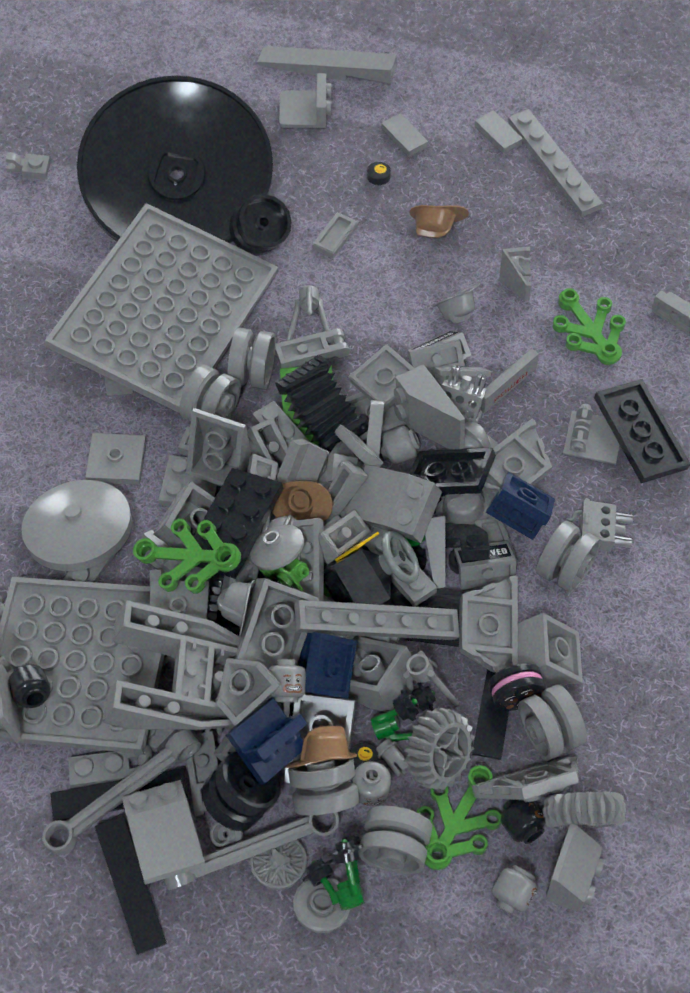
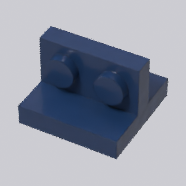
[486,472,555,540]
[299,632,357,699]
[225,698,307,784]

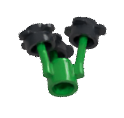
[371,682,436,742]
[302,836,365,911]

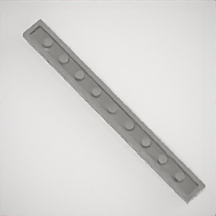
[252,401,437,607]

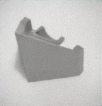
[499,247,532,301]
[216,658,281,726]

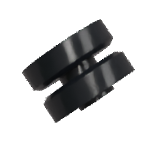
[229,194,292,256]
[202,752,281,831]

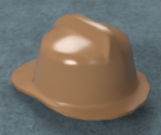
[409,205,469,238]
[272,481,333,522]
[285,726,357,768]

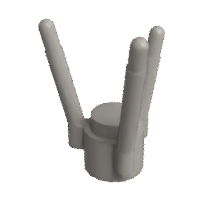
[286,285,329,341]
[403,651,459,706]

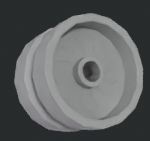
[228,327,276,390]
[179,364,241,421]
[536,521,602,593]
[518,684,587,761]
[288,758,360,815]
[359,805,433,874]

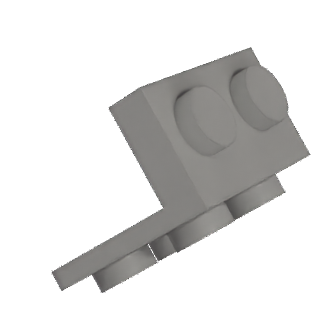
[279,73,331,128]

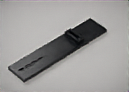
[472,669,509,760]
[50,768,188,822]
[94,816,167,955]

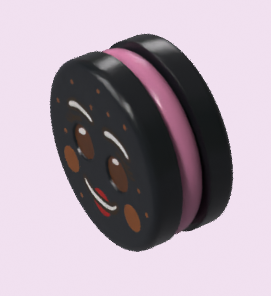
[488,663,547,711]

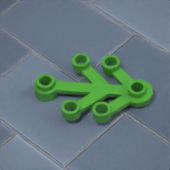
[552,288,626,365]
[133,519,241,594]
[417,766,501,870]

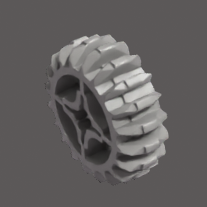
[404,708,475,790]
[543,791,626,830]

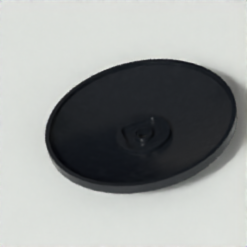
[77,75,273,243]

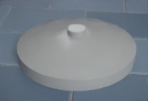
[21,480,133,571]

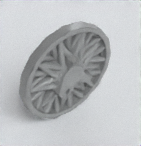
[250,840,307,890]
[293,878,351,933]

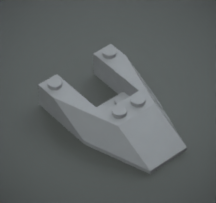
[102,600,290,730]

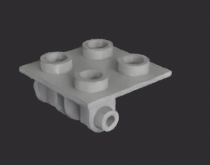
[563,404,619,465]

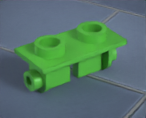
[259,559,309,592]

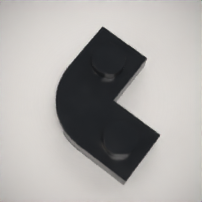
[445,523,490,561]

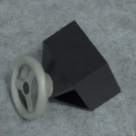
[324,531,419,605]

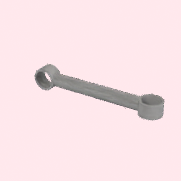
[42,730,201,855]
[163,812,339,890]

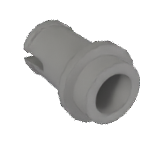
[376,739,409,778]

